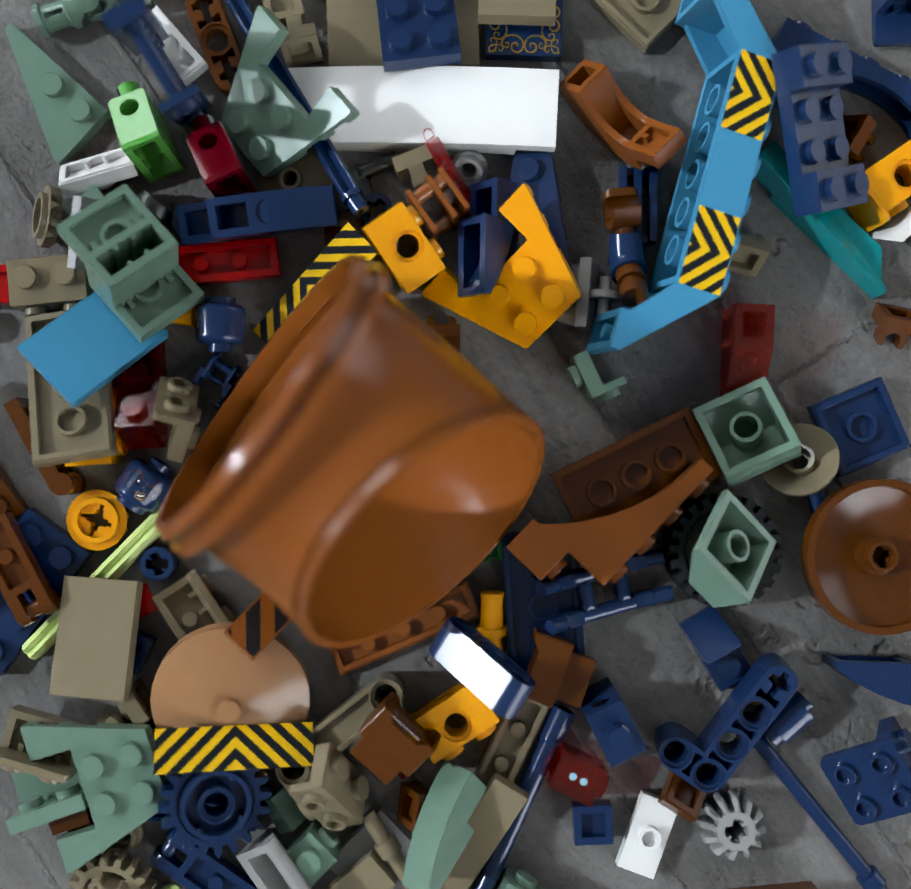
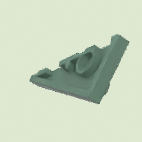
[4,22,111,166]

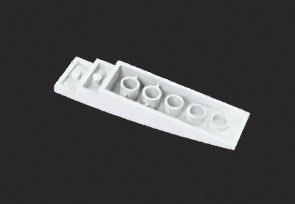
[288,66,559,156]

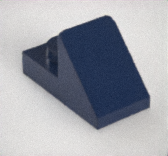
[679,606,751,692]

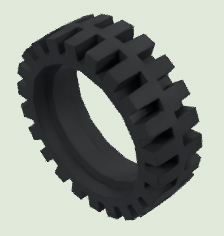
[662,493,783,608]

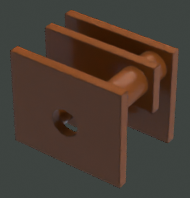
[405,166,470,242]

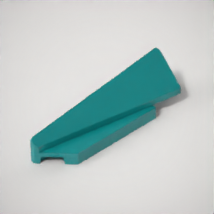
[755,139,887,299]

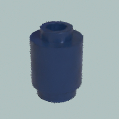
[764,691,814,748]

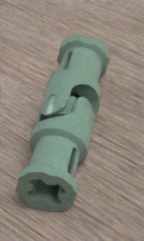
[31,0,155,40]

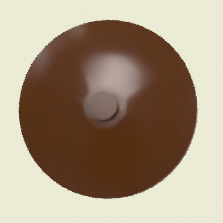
[801,479,911,635]

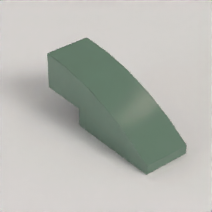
[402,760,487,889]

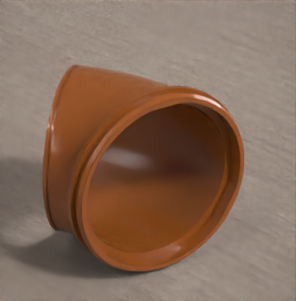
[155,254,545,648]

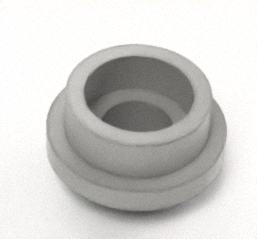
[450,150,488,188]

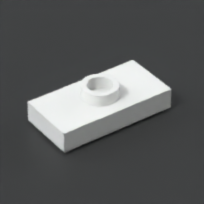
[152,6,209,87]
[58,148,139,197]
[615,789,677,879]

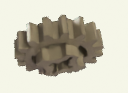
[69,846,157,889]

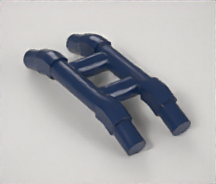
[535,548,675,636]

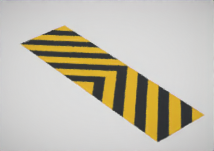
[253,222,378,343]
[153,722,314,775]

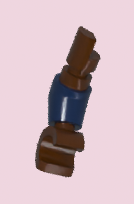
[602,187,650,307]

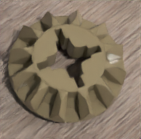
[32,185,63,248]

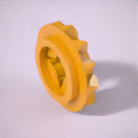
[66,489,130,551]

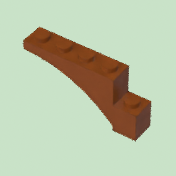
[506,459,714,586]

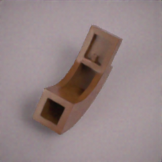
[559,59,688,170]

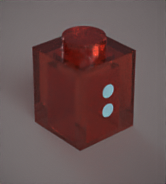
[545,741,609,807]

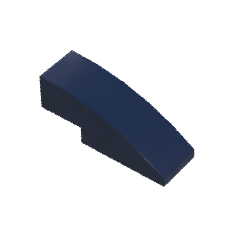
[458,177,519,298]
[822,654,911,706]

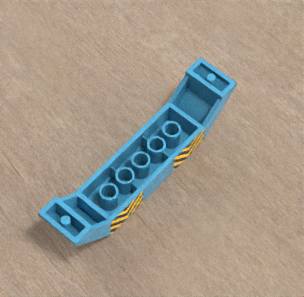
[586,0,777,355]

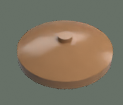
[150,622,310,729]

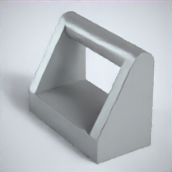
[236,828,311,889]

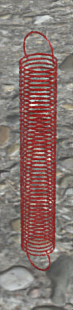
[423,128,470,205]

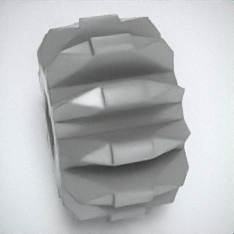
[697,789,767,862]

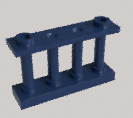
[100,0,213,127]

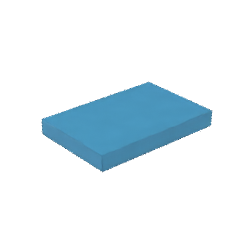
[17,291,168,409]

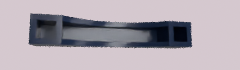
[771,17,911,140]

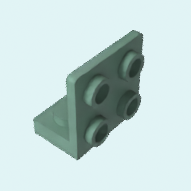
[5,772,89,836]

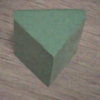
[262,785,306,834]

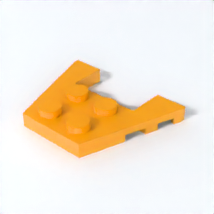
[421,182,583,349]

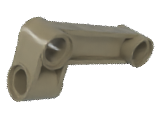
[275,671,405,821]

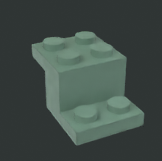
[56,183,204,343]

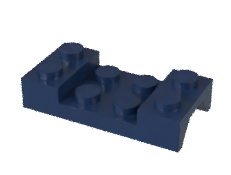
[771,42,869,217]

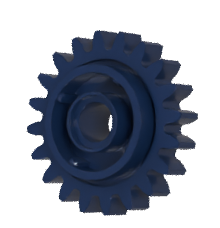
[158,769,272,859]

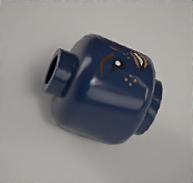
[195,296,246,353]
[115,455,174,515]

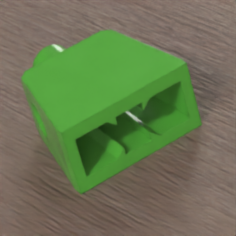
[108,81,185,183]

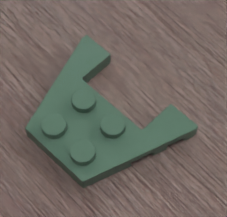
[221,5,360,178]
[20,721,169,874]

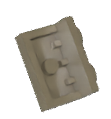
[6,254,92,316]
[152,376,202,463]
[150,570,236,641]
[0,704,87,784]
[289,742,369,831]

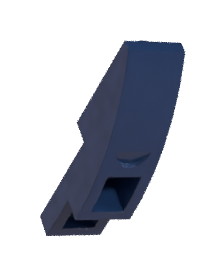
[176,185,339,245]

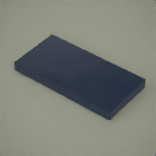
[501,531,585,671]

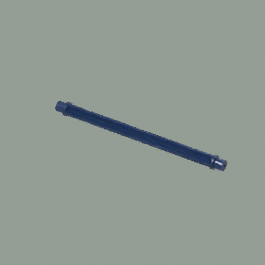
[225,0,369,217]

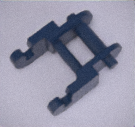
[193,353,241,410]

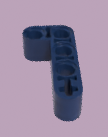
[654,653,798,793]

